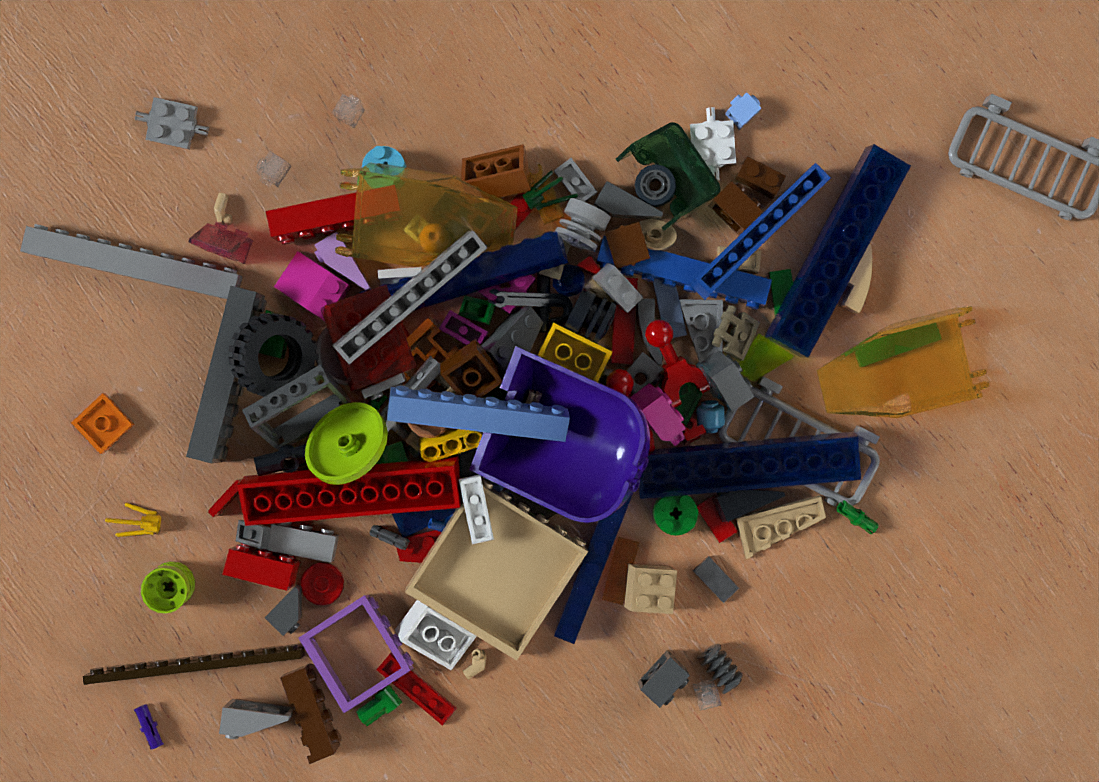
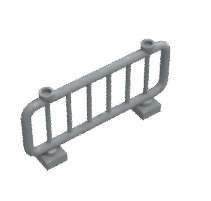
[948,94,1099,221]
[718,376,880,507]

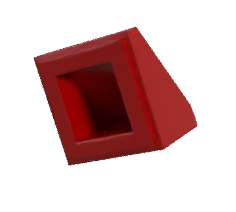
[576,256,601,275]

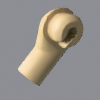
[214,193,232,226]
[463,649,486,680]

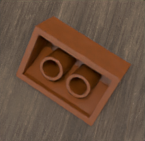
[460,144,531,204]

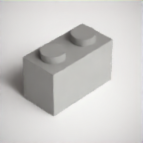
[593,263,643,313]

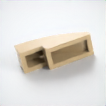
[840,243,872,314]

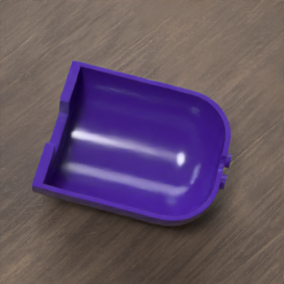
[469,346,650,523]

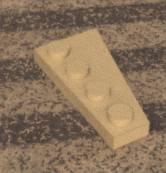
[736,495,826,559]

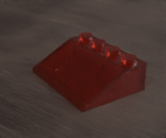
[320,285,417,391]

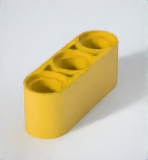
[418,428,482,462]

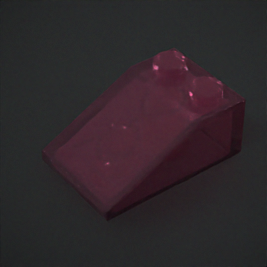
[188,222,253,264]

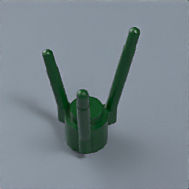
[522,170,579,211]

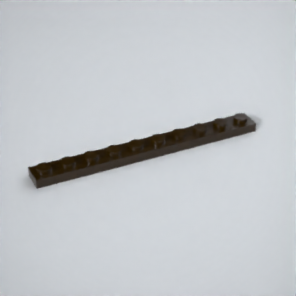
[83,644,305,685]

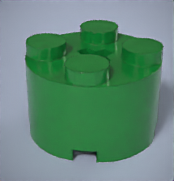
[652,490,698,536]

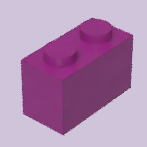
[439,310,489,345]

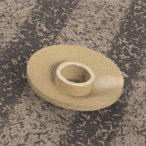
[640,219,677,250]

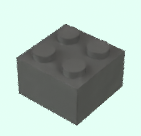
[698,351,754,412]
[638,650,690,708]

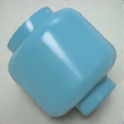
[696,400,725,433]

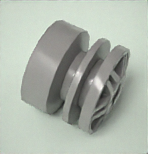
[554,198,611,252]

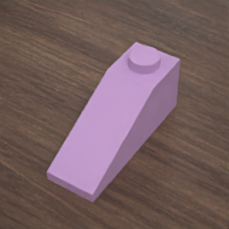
[314,232,372,292]

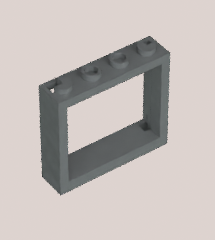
[242,365,352,451]

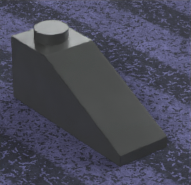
[594,181,663,220]

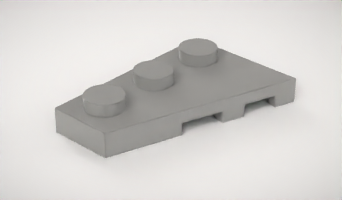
[679,299,723,364]

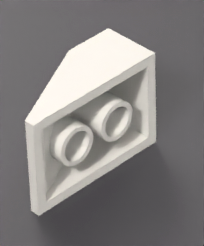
[395,600,477,670]

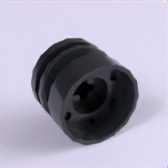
[564,288,617,344]

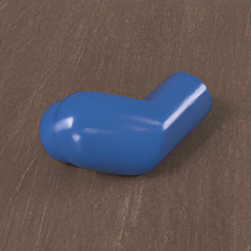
[428,513,454,532]

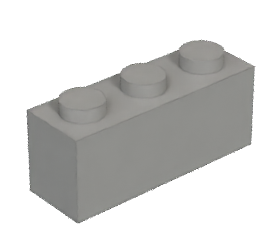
[267,522,339,562]

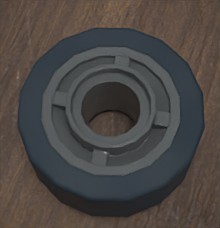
[635,164,676,207]

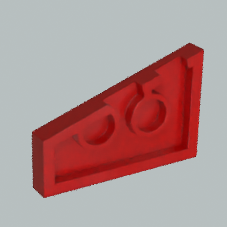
[396,530,441,563]

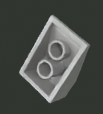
[219,699,295,739]

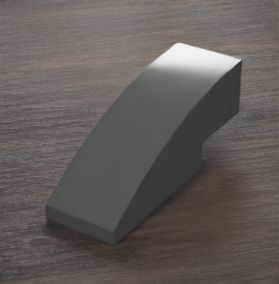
[636,299,662,365]

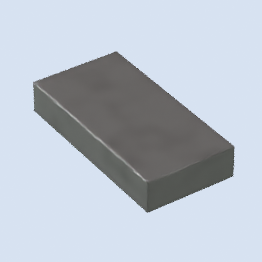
[693,556,739,603]

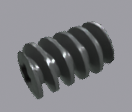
[698,644,743,694]

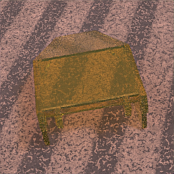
[335,163,518,268]
[816,306,990,418]

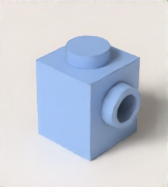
[725,93,761,130]

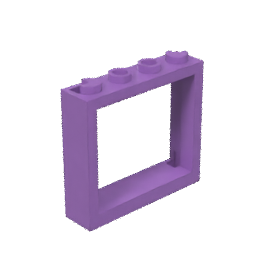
[299,594,414,713]

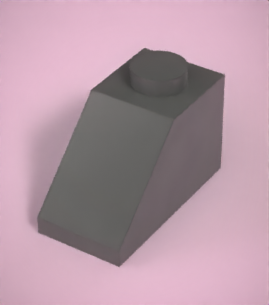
[265,584,302,636]

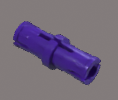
[134,704,164,750]

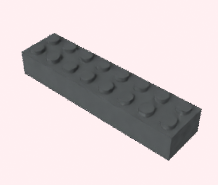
[186,286,267,464]

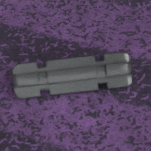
[370,525,410,550]

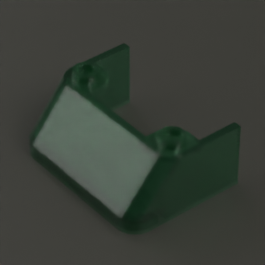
[616,122,721,231]

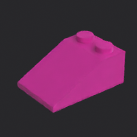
[274,251,352,322]

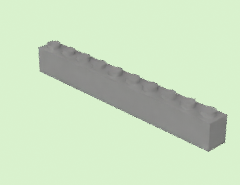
[20,224,242,299]

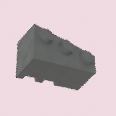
[481,306,543,378]

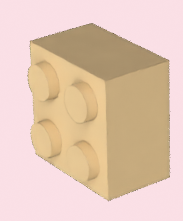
[624,564,677,614]

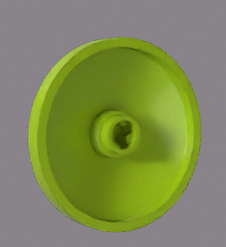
[305,402,388,485]

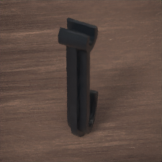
[488,289,573,324]

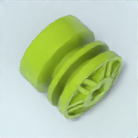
[141,561,196,614]

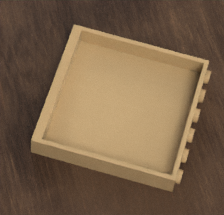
[405,479,588,661]

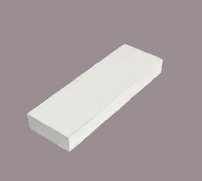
[459,475,494,544]

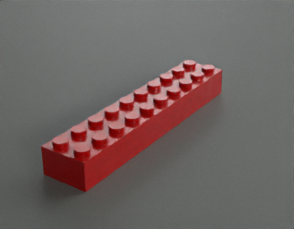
[237,457,463,526]

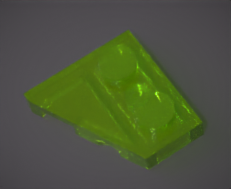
[738,333,794,381]

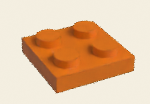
[71,393,135,454]

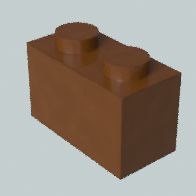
[734,156,786,199]

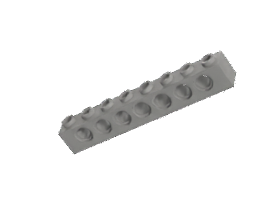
[333,230,487,364]

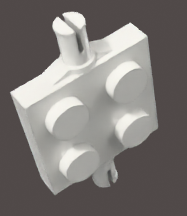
[690,107,736,182]

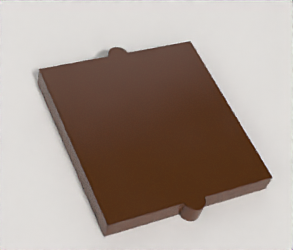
[605,222,650,269]

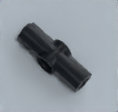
[254,444,307,476]

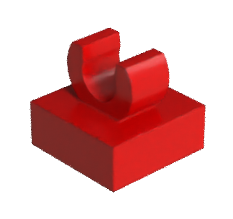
[682,418,706,446]

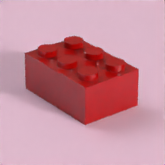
[222,543,301,591]

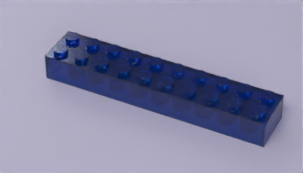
[764,144,911,358]
[639,431,861,499]

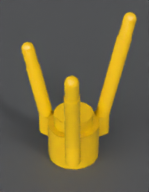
[105,502,161,537]

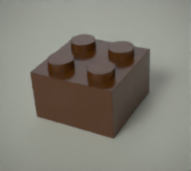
[709,181,763,235]
[440,339,503,398]

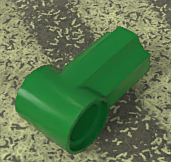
[356,684,402,726]

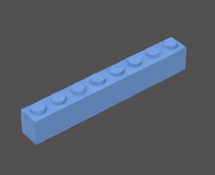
[387,386,570,442]

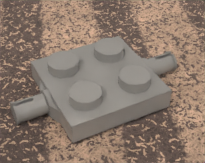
[135,97,209,150]

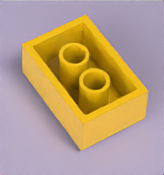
[538,323,612,382]

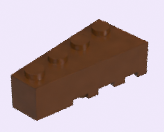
[280,664,342,764]

